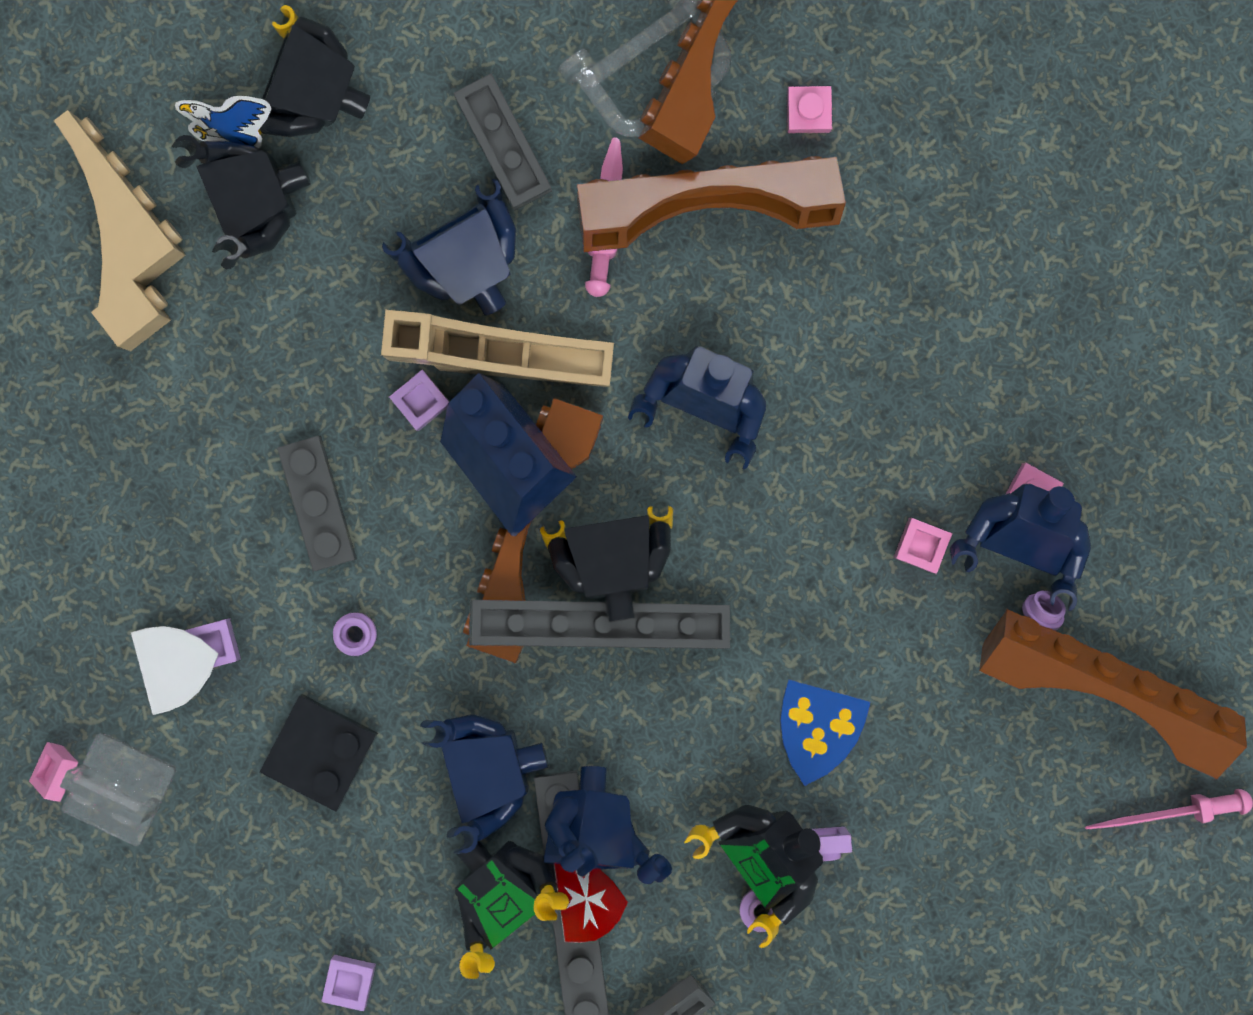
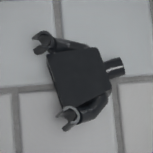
[172,135,311,269]

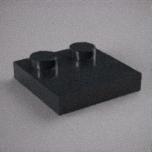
[260,694,378,812]

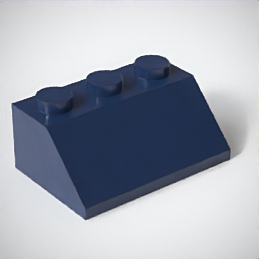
[440,373,577,536]

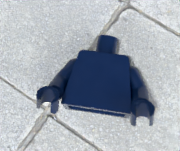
[382,179,516,316]
[628,346,766,469]
[950,484,1091,611]
[420,714,549,854]
[544,766,672,884]

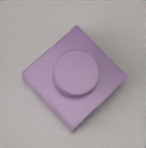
[389,370,449,431]
[184,618,241,667]
[812,827,852,861]
[321,955,376,1011]

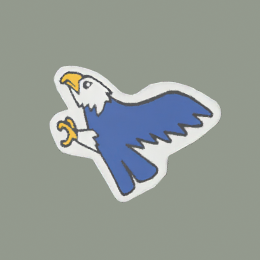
[175,96,271,148]

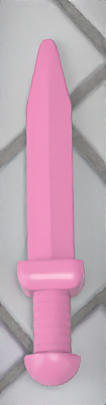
[585,137,623,297]
[1085,789,1253,829]

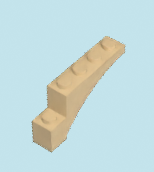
[54,110,186,351]
[381,310,614,387]

